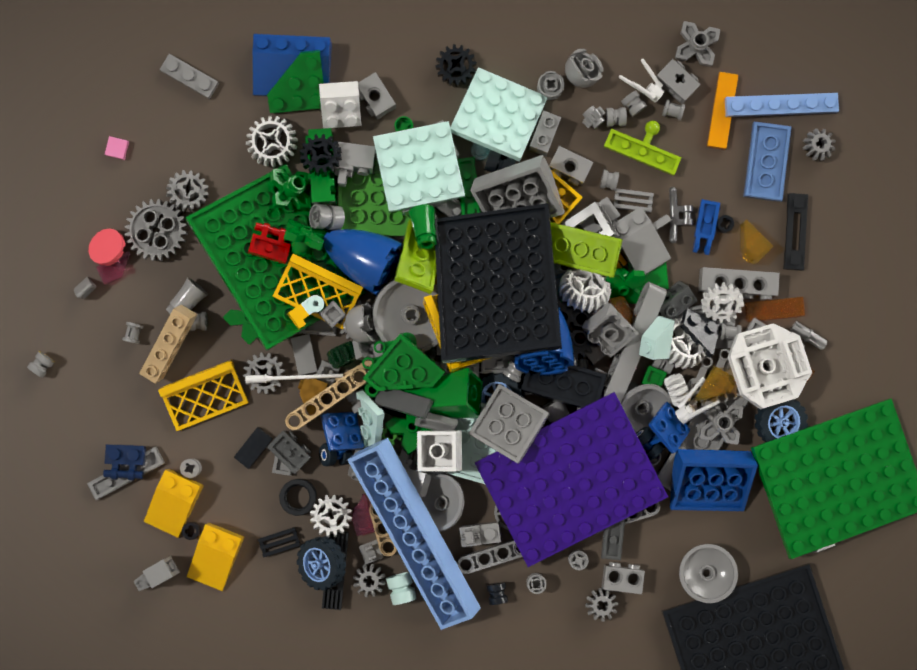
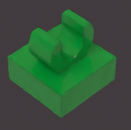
[641,365,667,387]

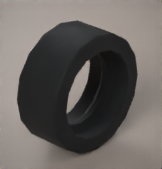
[279,479,317,516]

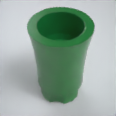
[408,204,437,250]

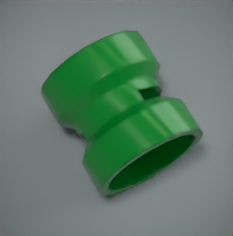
[394,116,414,132]

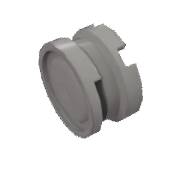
[537,71,564,100]

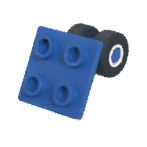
[636,402,690,461]
[319,412,364,466]

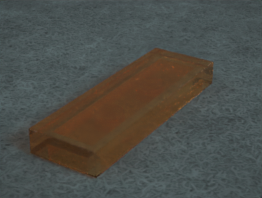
[745,297,805,322]

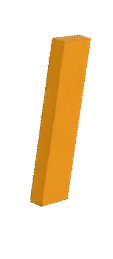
[707,72,738,150]

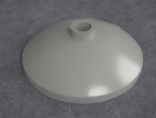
[621,384,673,435]
[421,474,464,532]
[679,544,738,603]

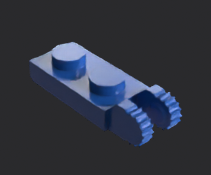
[692,199,720,255]

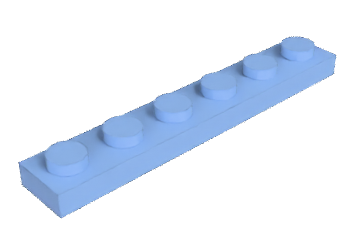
[724,93,839,117]

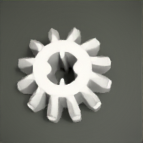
[664,373,691,407]

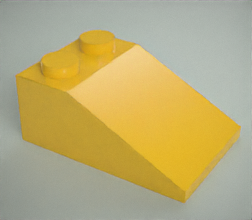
[144,469,204,538]
[187,523,245,591]

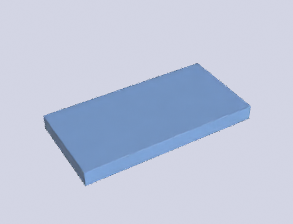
[743,121,792,202]

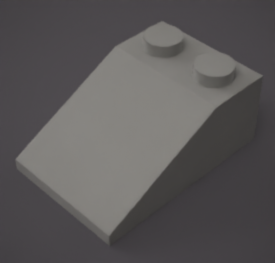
[613,207,671,275]

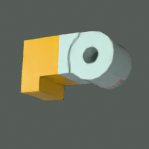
[287,295,324,330]

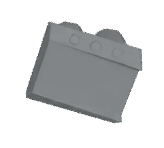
[582,303,638,357]

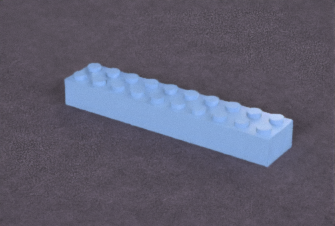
[348,438,481,630]

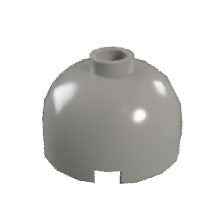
[565,49,603,88]
[343,303,378,343]

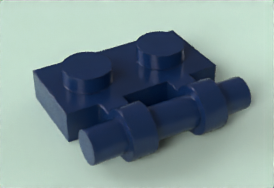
[103,444,146,481]

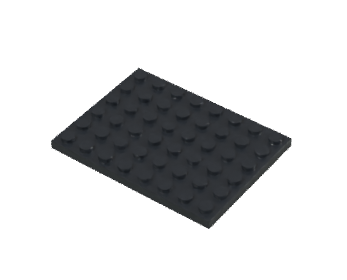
[435,203,562,364]
[662,563,844,670]

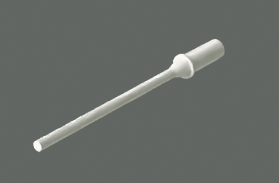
[245,373,343,383]

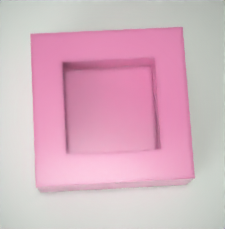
[105,136,129,160]

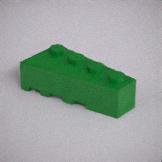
[305,128,338,206]

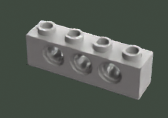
[698,267,780,300]

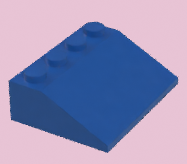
[253,34,332,96]
[670,449,758,511]

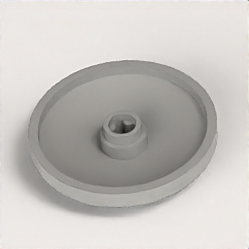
[372,280,438,352]

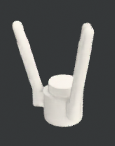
[619,59,664,103]
[675,377,720,424]

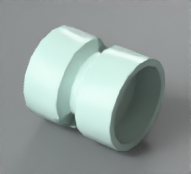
[386,572,417,605]

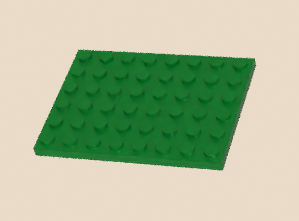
[186,164,365,351]
[751,398,917,559]

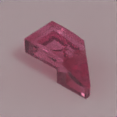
[96,251,130,285]
[351,494,375,536]

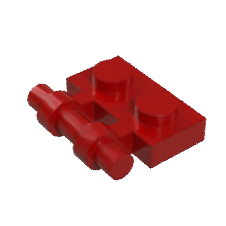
[248,222,291,264]

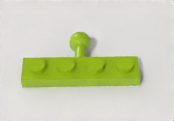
[604,121,682,176]

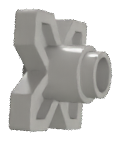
[675,21,720,67]
[699,401,743,444]

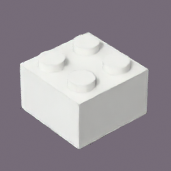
[319,81,361,128]
[417,430,462,471]

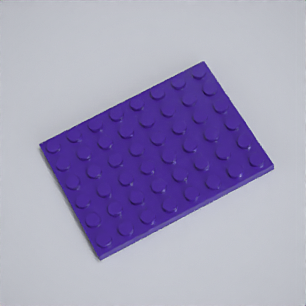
[475,392,668,567]

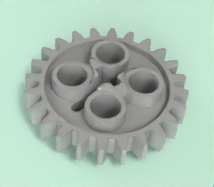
[125,199,188,261]

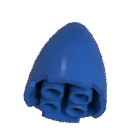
[323,229,403,295]
[514,306,574,375]

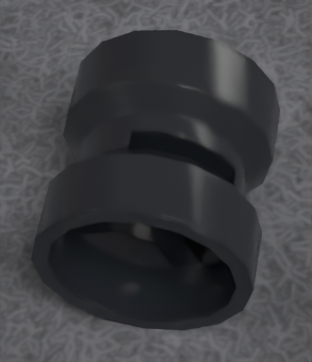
[486,582,508,605]

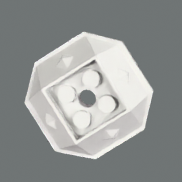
[728,323,812,409]

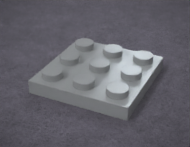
[468,384,550,464]

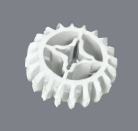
[246,116,298,168]
[559,268,611,313]
[668,318,707,370]

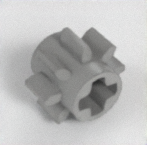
[582,106,606,129]

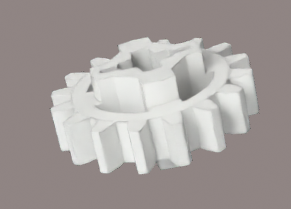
[701,282,744,323]
[310,495,352,537]

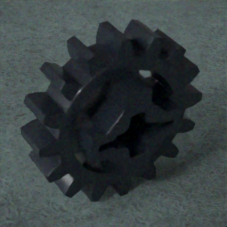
[435,44,477,87]
[300,134,342,176]

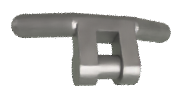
[669,187,693,243]

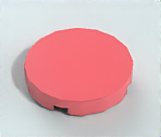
[88,229,126,266]

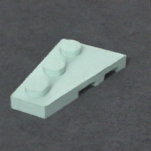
[356,390,384,448]

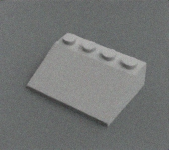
[470,155,565,218]

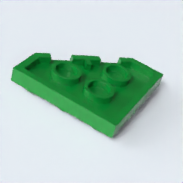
[267,50,324,113]
[363,333,446,391]

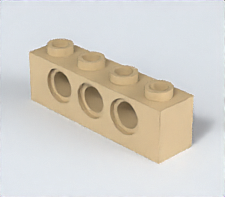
[139,305,198,384]

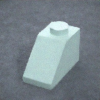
[639,316,675,360]

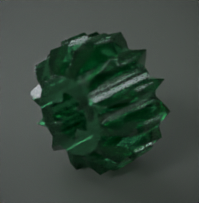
[327,341,357,369]

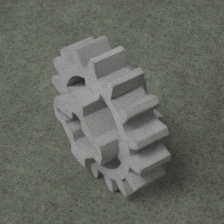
[166,170,209,212]
[243,352,286,394]

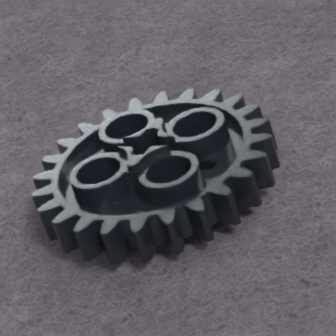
[558,300,597,360]

